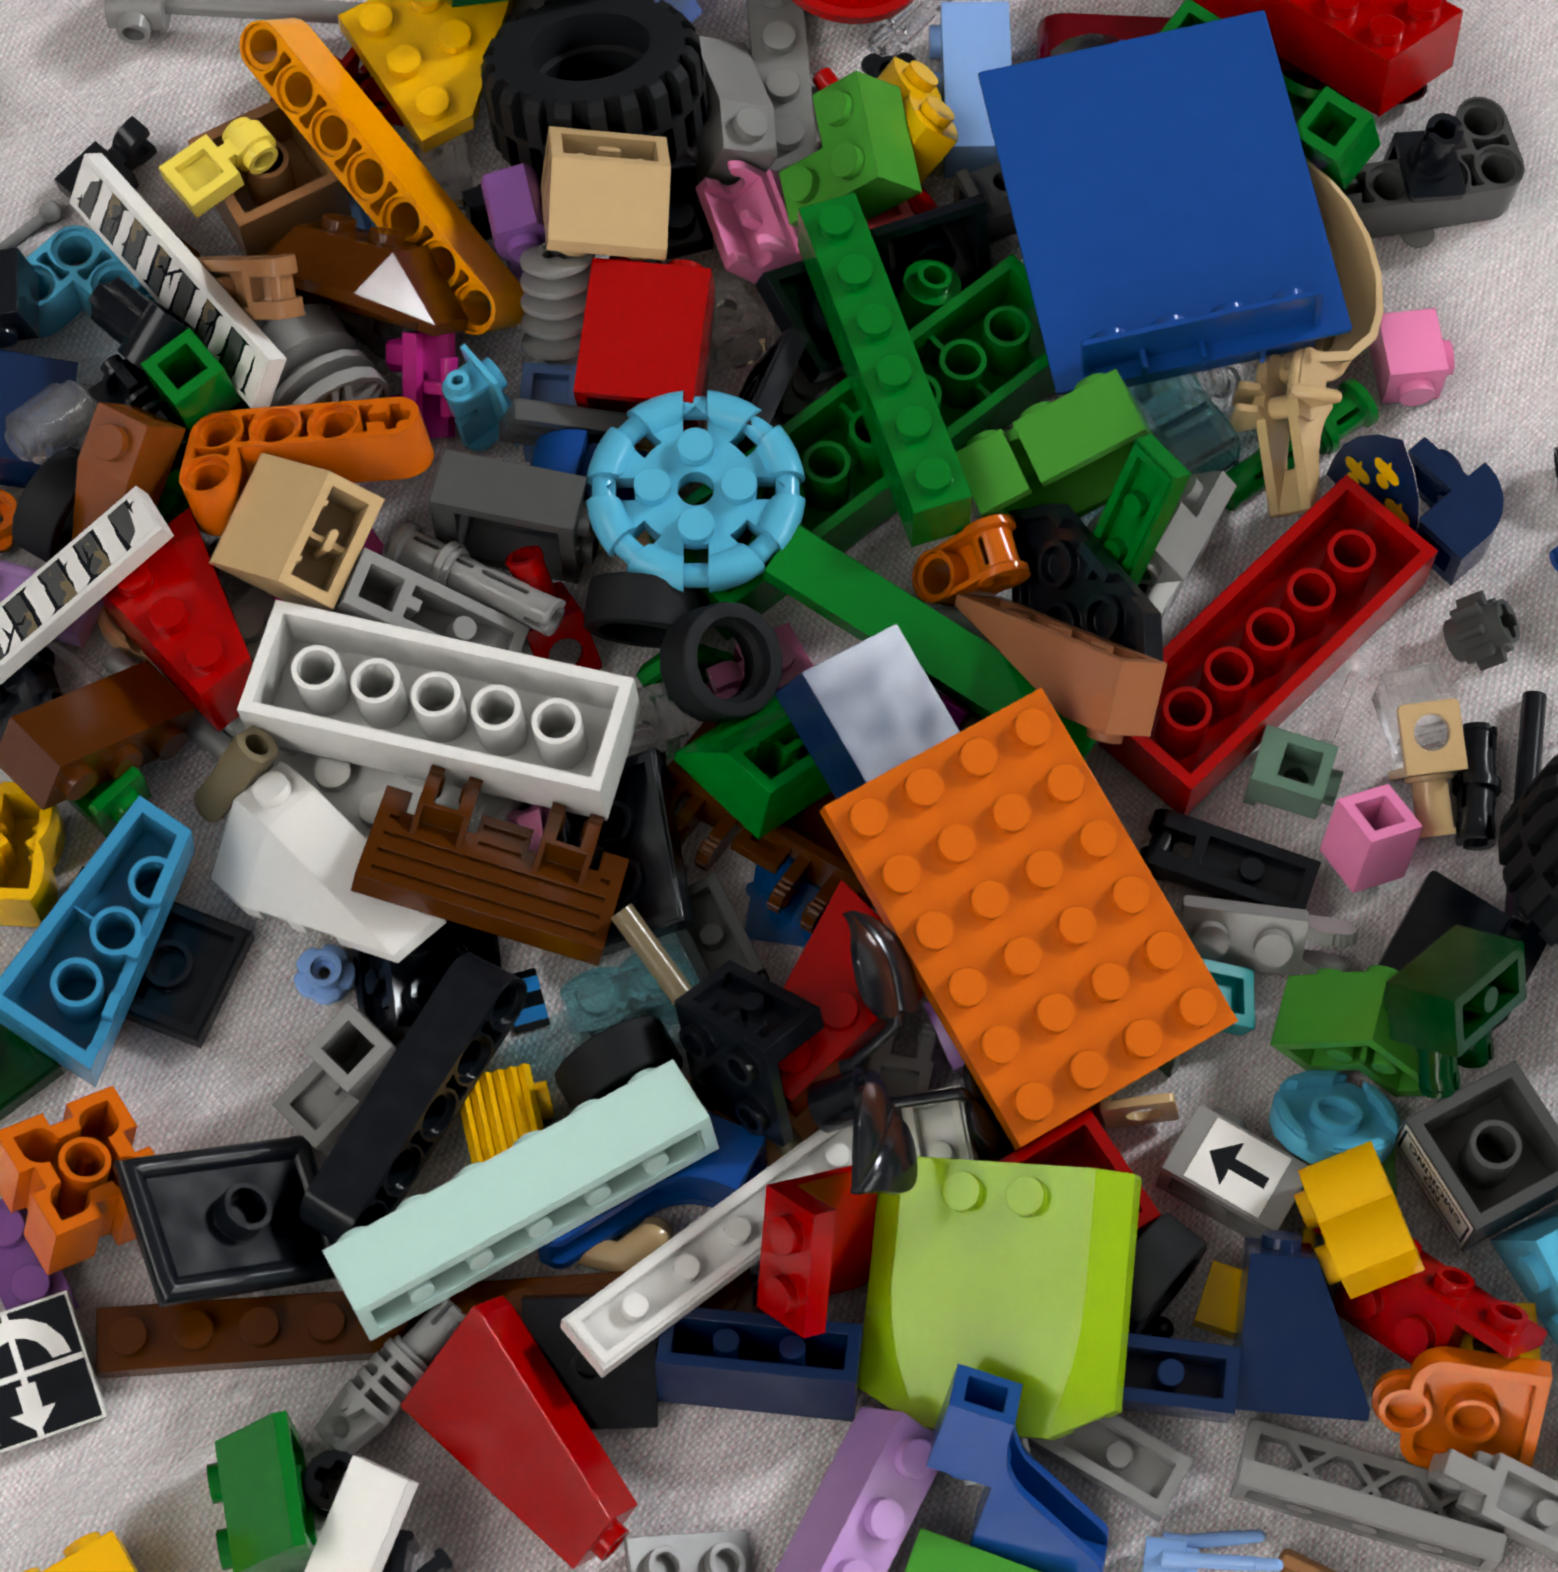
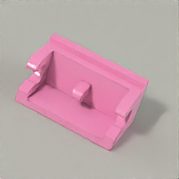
[695,160,803,284]

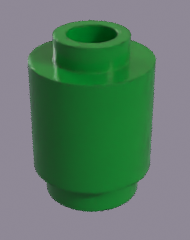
[897,259,961,331]

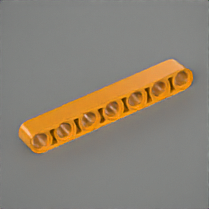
[239,18,525,335]

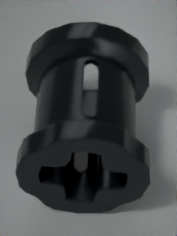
[303,1449,352,1518]

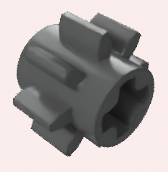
[1443,590,1520,671]

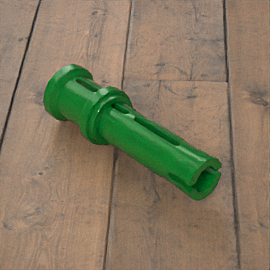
[1225,378,1379,511]

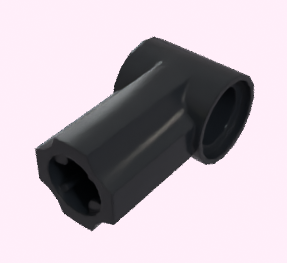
[88,277,196,372]

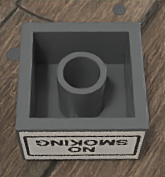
[1395,1060,1558,1252]

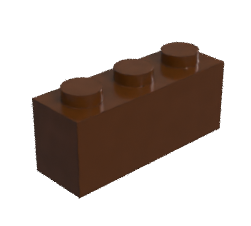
[0,660,196,810]

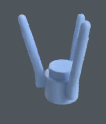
[1143,1529,1284,1572]

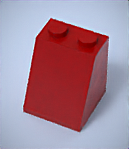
[573,256,716,431]

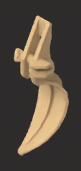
[1228,157,1384,518]

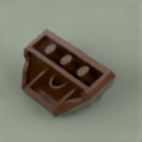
[260,214,468,336]

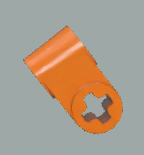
[912,514,1031,606]

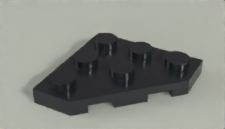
[1008,503,1163,661]

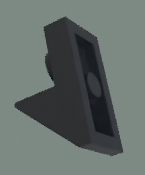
[660,152,713,262]

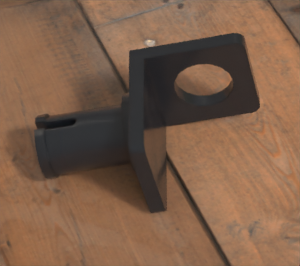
[1383,113,1466,203]

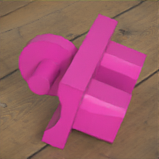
[386,331,458,438]

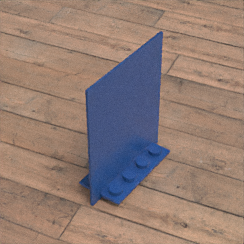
[978,10,1352,396]

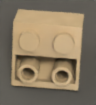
[540,126,671,262]
[208,453,385,611]

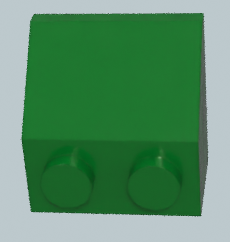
[206,1410,318,1572]

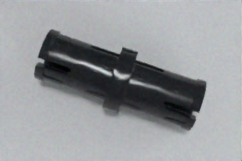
[1451,722,1502,850]

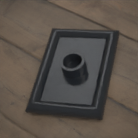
[112,1135,336,1308]

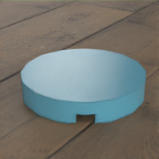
[1268,1070,1400,1164]

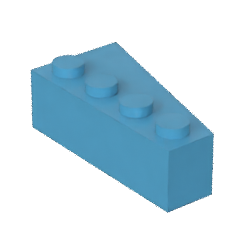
[0,795,195,1088]

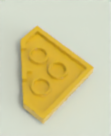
[338,0,515,153]

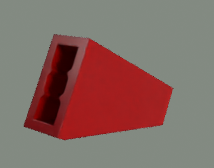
[400,1295,638,1569]

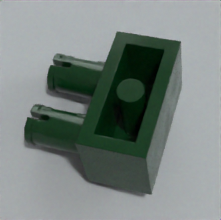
[1384,925,1527,1099]

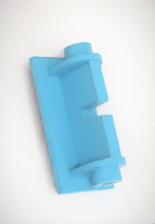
[442,343,521,452]

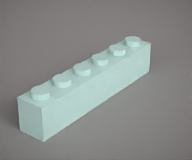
[322,1059,719,1341]

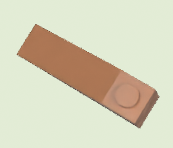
[954,594,1167,744]

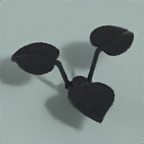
[807,911,1016,1195]

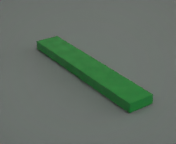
[763,525,1097,760]

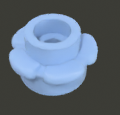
[294,944,356,1005]

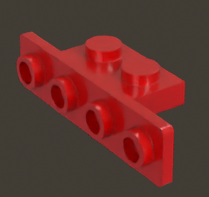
[1302,1221,1547,1364]

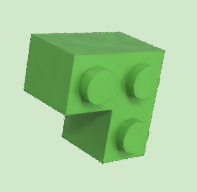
[779,70,922,227]
[1270,965,1424,1097]

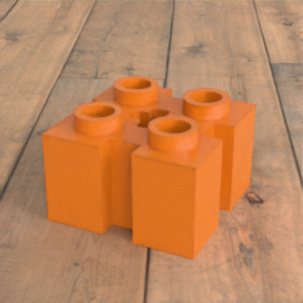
[0,1085,155,1276]

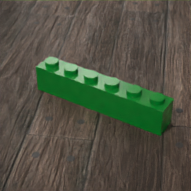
[798,193,973,547]

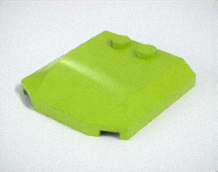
[858,1156,1142,1441]

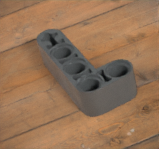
[1338,97,1525,238]

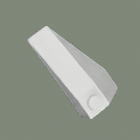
[211,760,447,963]

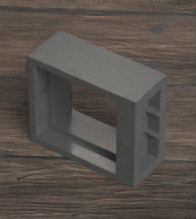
[429,448,599,584]

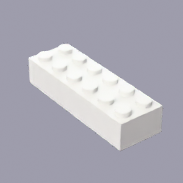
[237,599,641,821]

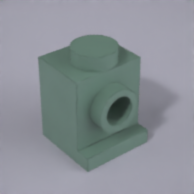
[1243,725,1344,819]

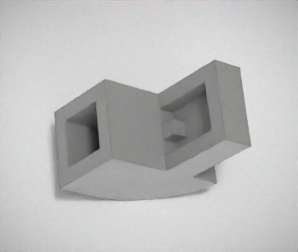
[272,1002,397,1152]

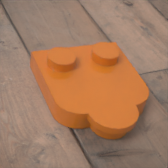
[1371,1346,1553,1469]

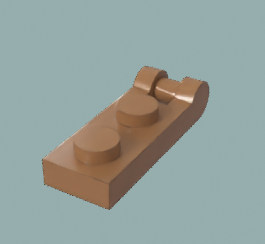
[196,253,305,320]

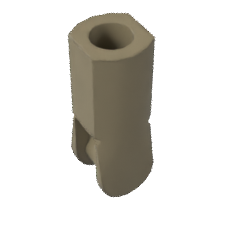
[194,725,279,822]

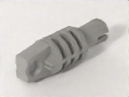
[315,1298,466,1455]

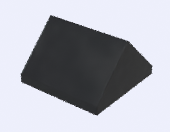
[870,194,991,300]

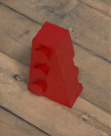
[778,879,925,1118]

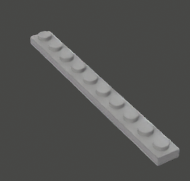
[746,0,839,424]

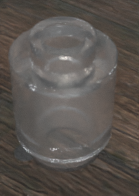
[4,380,96,465]

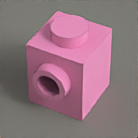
[1369,308,1455,406]
[1320,783,1423,893]

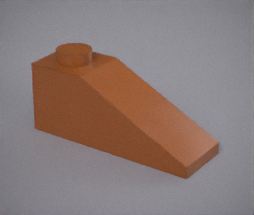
[72,402,186,540]

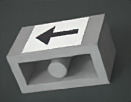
[1155,1103,1309,1239]

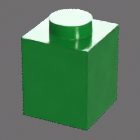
[141,328,241,431]

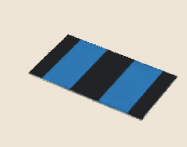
[513,968,550,1034]

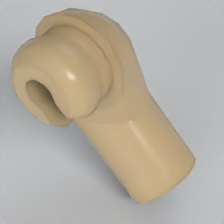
[577,1216,674,1272]

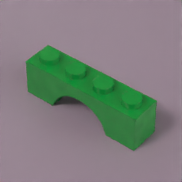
[1160,0,1381,190]

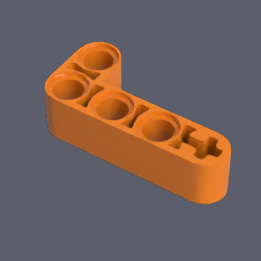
[179,397,434,536]

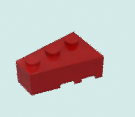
[101,508,254,732]

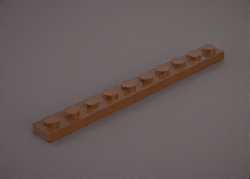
[96,1268,754,1379]

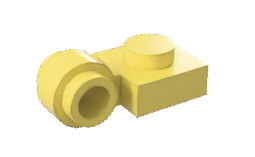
[159,117,278,218]

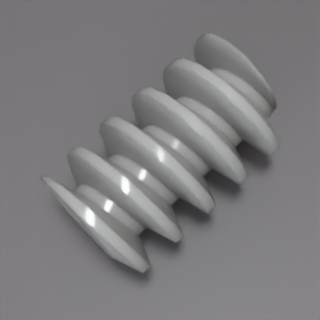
[520,241,595,369]

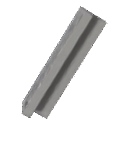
[1230,1417,1508,1572]

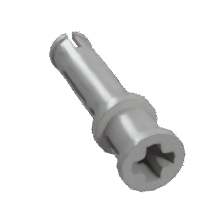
[386,521,566,637]

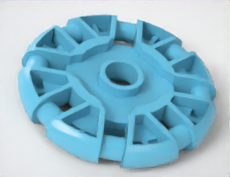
[586,390,806,593]

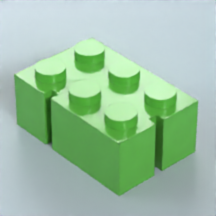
[956,368,1155,518]

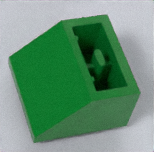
[674,695,831,840]

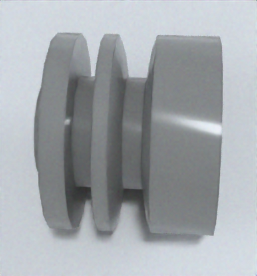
[260,304,391,407]

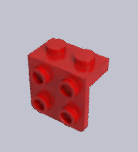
[756,1165,878,1338]

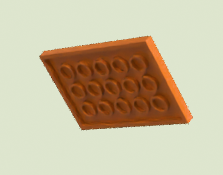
[819,687,1238,1150]

